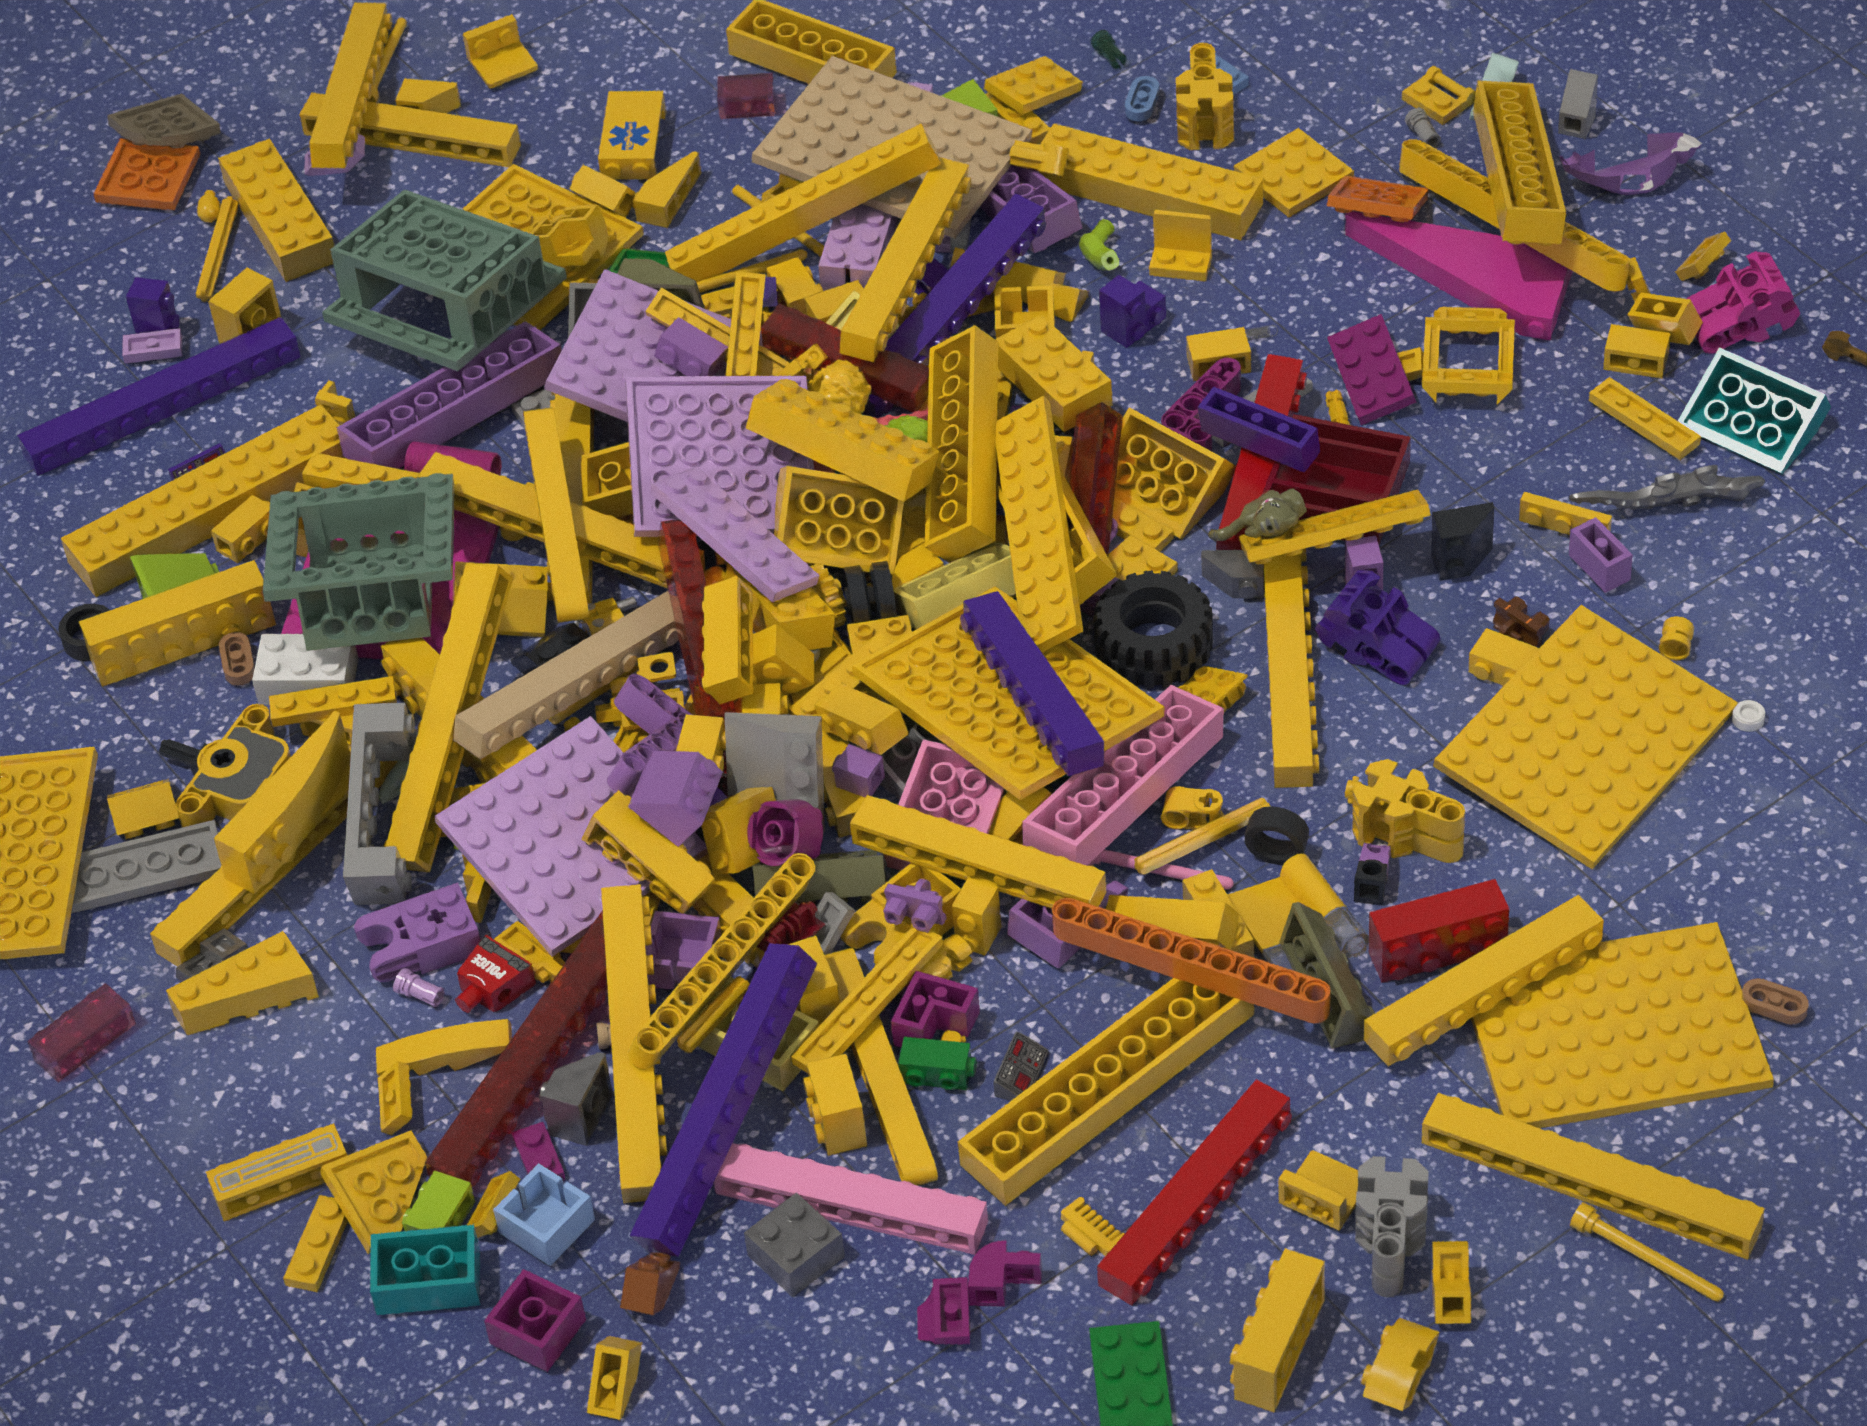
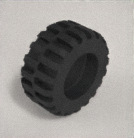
[1093,570,1213,688]

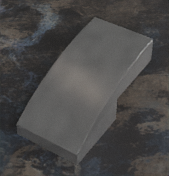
[176,928,246,982]

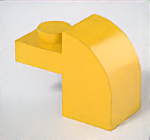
[1432,1241,1471,1324]

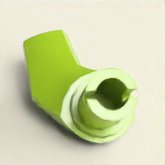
[1079,219,1120,271]

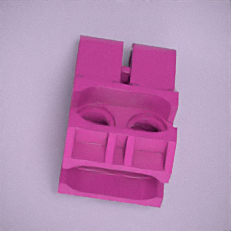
[1686,251,1801,354]

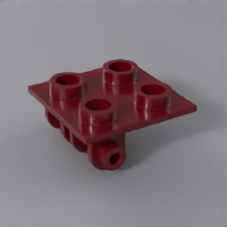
[743,893,825,953]

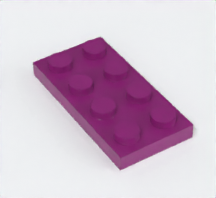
[1327,314,1416,426]

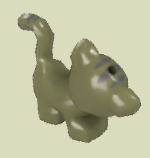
[1208,489,1306,541]

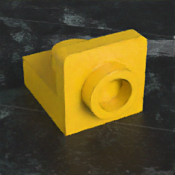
[315,380,355,425]

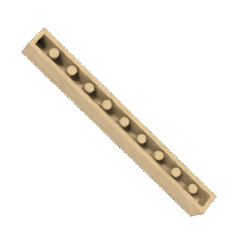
[453,587,702,759]

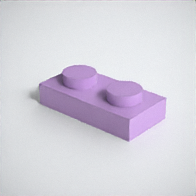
[123,328,182,364]

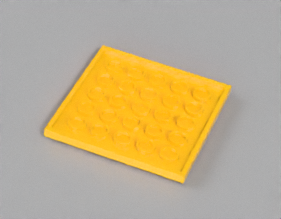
[462,164,644,330]

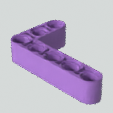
[607,674,692,795]

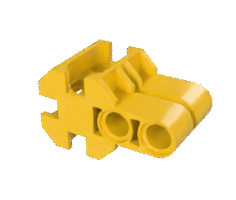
[1176,42,1234,150]
[1352,759,1465,863]

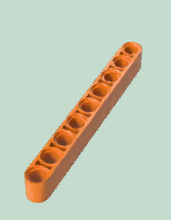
[1052,898,1331,1024]

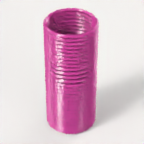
[404,441,502,476]

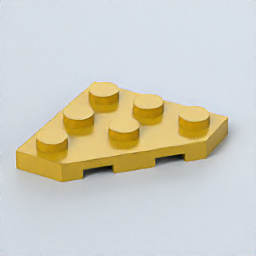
[320,1130,427,1254]

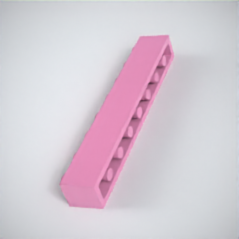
[714,1143,988,1255]

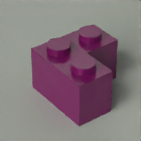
[891,971,980,1048]

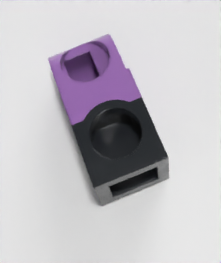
[1354,843,1391,905]

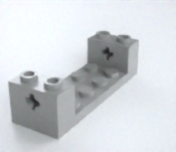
[343,703,418,905]

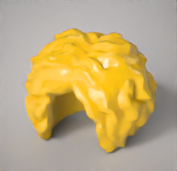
[807,359,872,415]

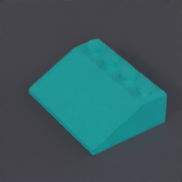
[1678,347,1831,475]

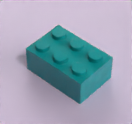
[370,1225,480,1315]

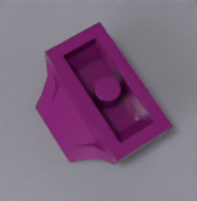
[917,1277,970,1344]

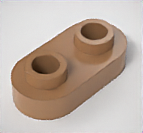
[219,632,255,685]
[1742,978,1809,1024]

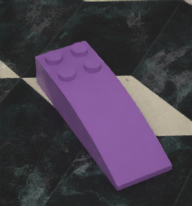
[980,165,1082,253]

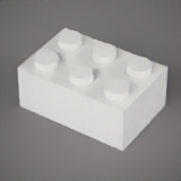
[252,634,359,705]

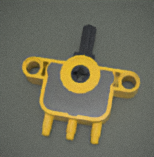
[159,704,291,828]

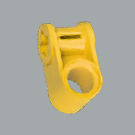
[1161,786,1224,830]

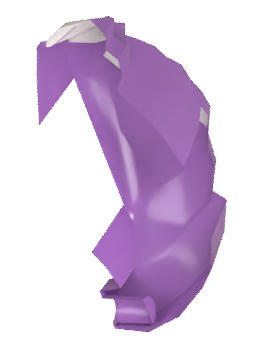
[1559,132,1702,195]

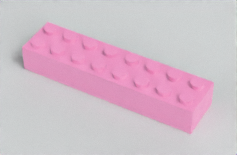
[1023,685,1224,866]

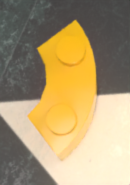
[1361,1318,1440,1411]

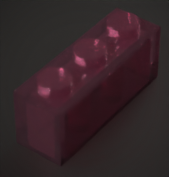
[27,983,136,1082]

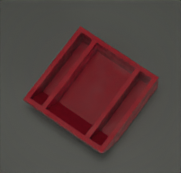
[1262,414,1411,545]

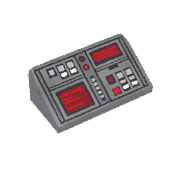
[994,1031,1049,1101]

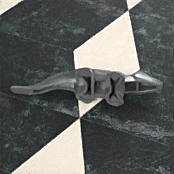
[1569,465,1765,510]

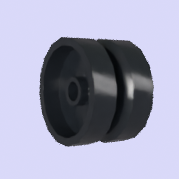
[844,561,897,624]

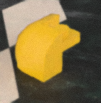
[530,204,608,274]

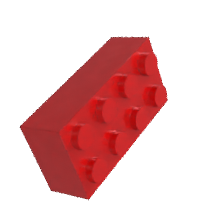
[1369,879,1510,983]

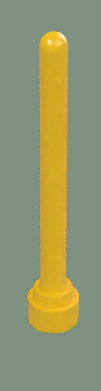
[366,18,407,103]
[696,249,807,293]
[1570,1202,1724,1301]

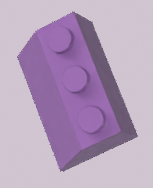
[628,751,723,847]

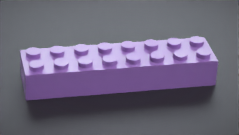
[337,321,562,469]

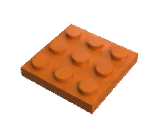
[93,138,200,211]
[1327,175,1429,222]

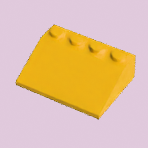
[1085,407,1236,540]
[774,466,904,576]

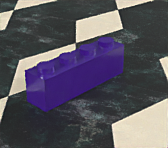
[1198,387,1320,473]

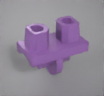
[883,879,947,933]

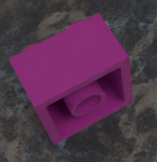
[484,1269,586,1372]

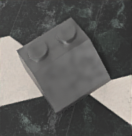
[540,1052,613,1146]

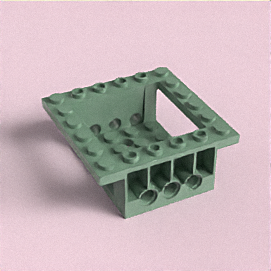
[322,189,567,371]
[263,473,455,651]

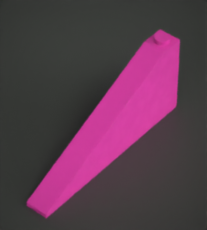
[1345,211,1573,341]

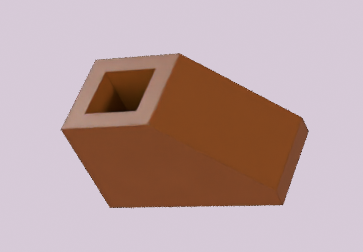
[620,1252,680,1315]

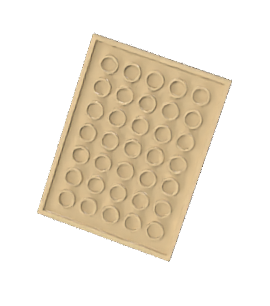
[752,56,1032,239]

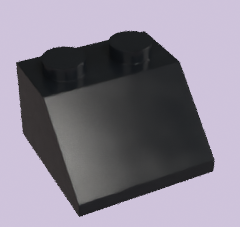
[1431,502,1494,581]
[511,622,590,675]

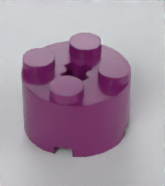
[747,799,823,866]

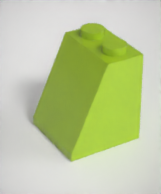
[130,553,219,599]

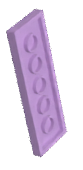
[650,467,820,602]

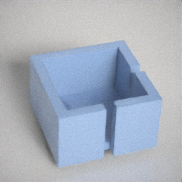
[493,1163,595,1266]

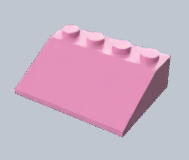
[884,739,1005,870]

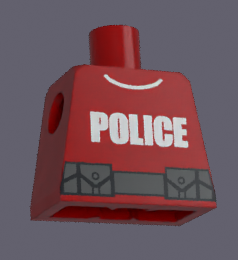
[455,935,536,1013]

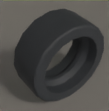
[58,603,110,661]
[1244,806,1309,865]

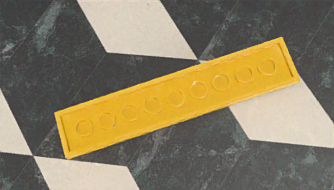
[995,396,1083,652]

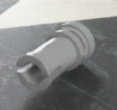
[1405,108,1441,147]

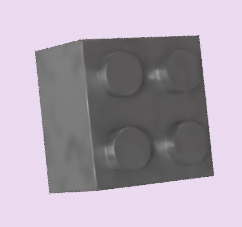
[744,1192,845,1297]

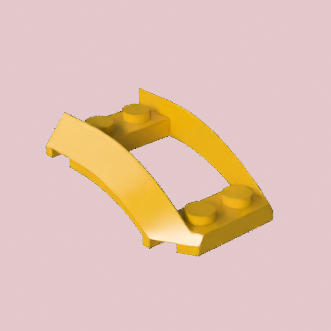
[1422,307,1515,404]

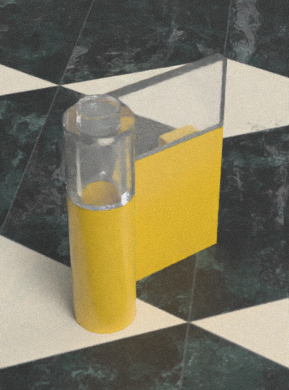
[1227,853,1369,970]

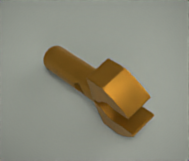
[1822,331,1867,366]

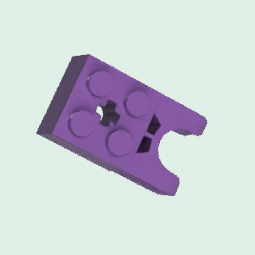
[1007,880,1128,969]
[354,883,480,982]

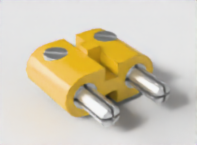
[574,597,637,636]

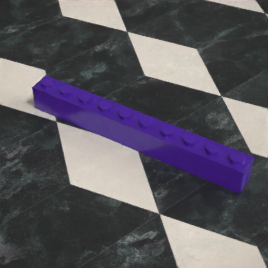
[861,193,1046,418]
[17,317,301,476]
[629,943,818,1257]

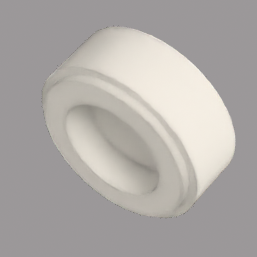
[1732,700,1765,732]

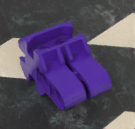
[1315,570,1441,685]

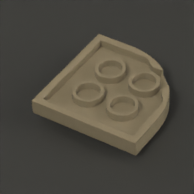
[107,93,221,148]

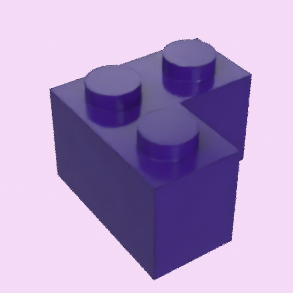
[1099,275,1166,348]

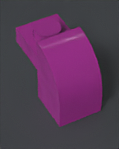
[968,1240,1042,1307]

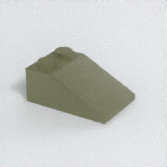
[617,259,705,309]

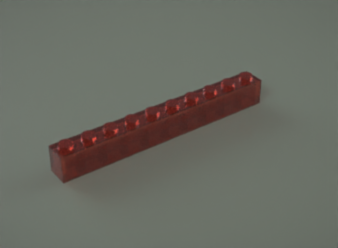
[658,520,736,797]
[425,911,608,1186]

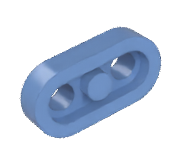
[1125,76,1159,122]

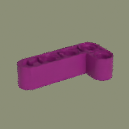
[1161,358,1241,452]

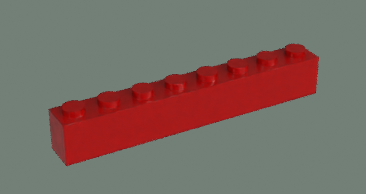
[1216,354,1307,550]
[1097,1079,1292,1306]

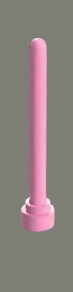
[1088,849,1234,890]

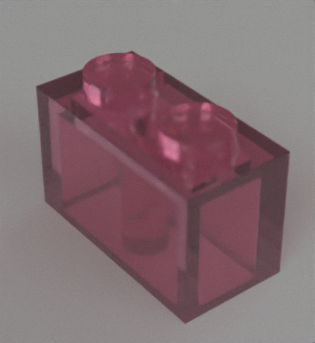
[717,73,775,119]

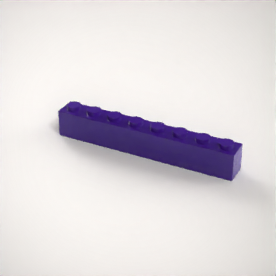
[960,591,1104,776]

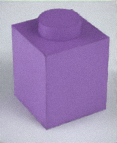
[832,744,885,798]

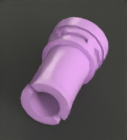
[393,968,445,1008]

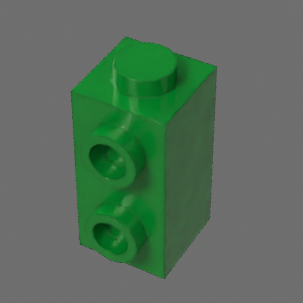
[898,1037,977,1090]

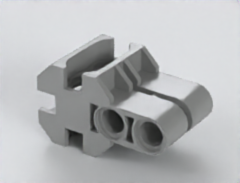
[1355,1156,1429,1297]

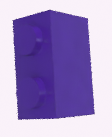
[126,277,180,334]

